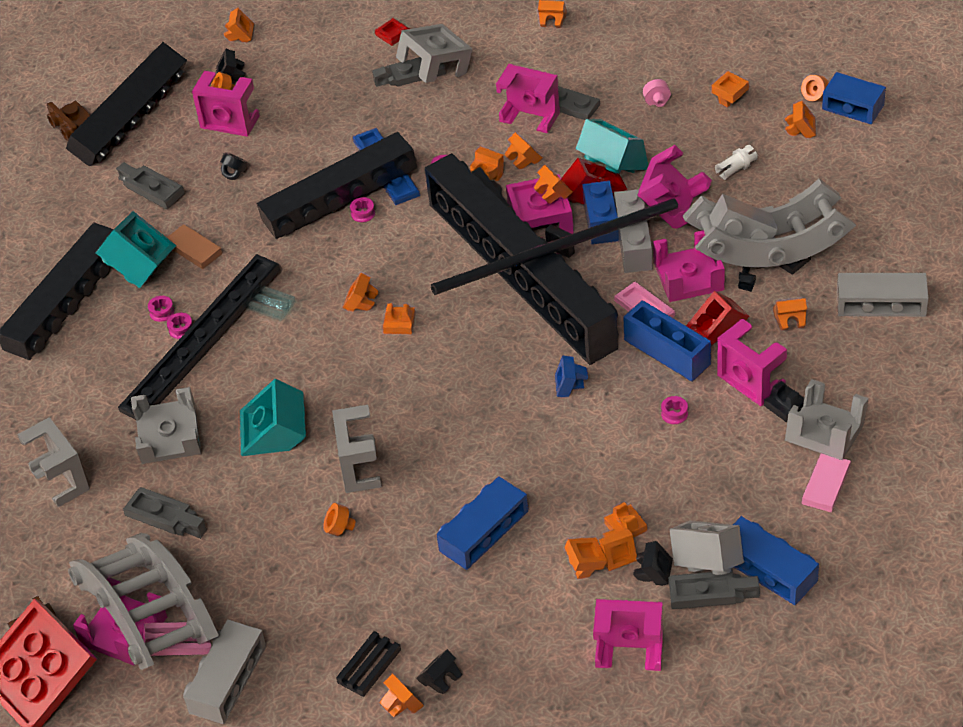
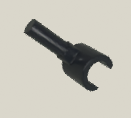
[738,266,756,292]

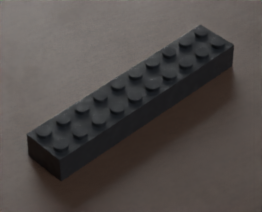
[425,153,619,365]

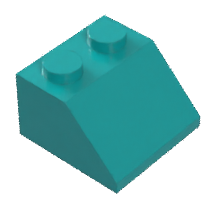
[96,211,176,288]
[240,379,306,456]

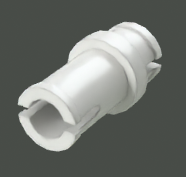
[715,145,758,180]

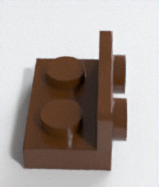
[47,100,91,141]

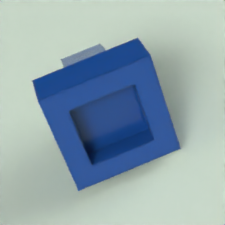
[555,356,588,397]

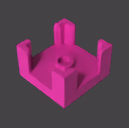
[496,64,560,133]
[192,70,260,137]
[637,145,712,229]
[506,174,573,234]
[653,230,725,302]
[717,319,787,406]
[73,578,167,666]
[593,599,663,671]

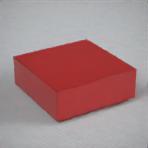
[375,18,410,46]

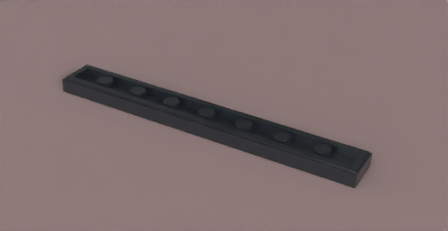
[118,254,280,420]

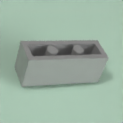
[614,189,652,273]
[837,273,928,317]
[183,619,266,725]

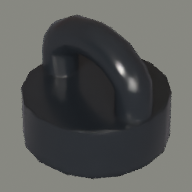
[220,152,248,180]

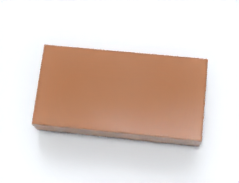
[166,224,222,269]

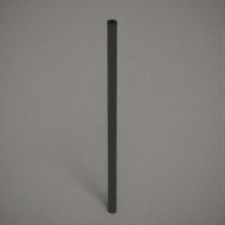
[431,198,678,295]

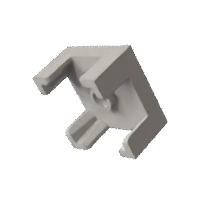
[396,24,472,83]
[785,379,869,460]
[131,387,201,464]
[332,405,382,493]
[17,417,90,507]

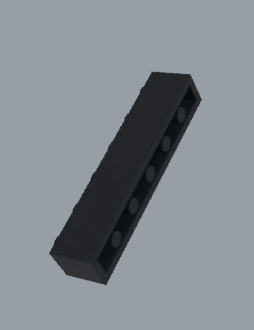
[65,42,187,166]
[256,131,417,239]
[0,222,113,361]

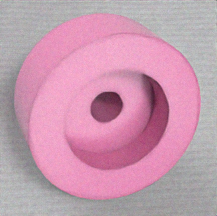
[643,79,671,107]

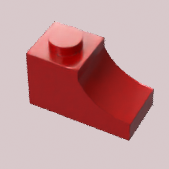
[561,158,628,204]
[686,291,750,346]

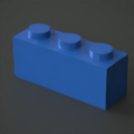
[623,300,711,381]
[436,476,528,570]
[733,516,819,605]

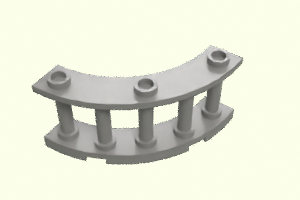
[683,178,856,267]
[68,533,219,670]

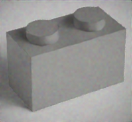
[709,193,778,240]
[670,520,744,575]

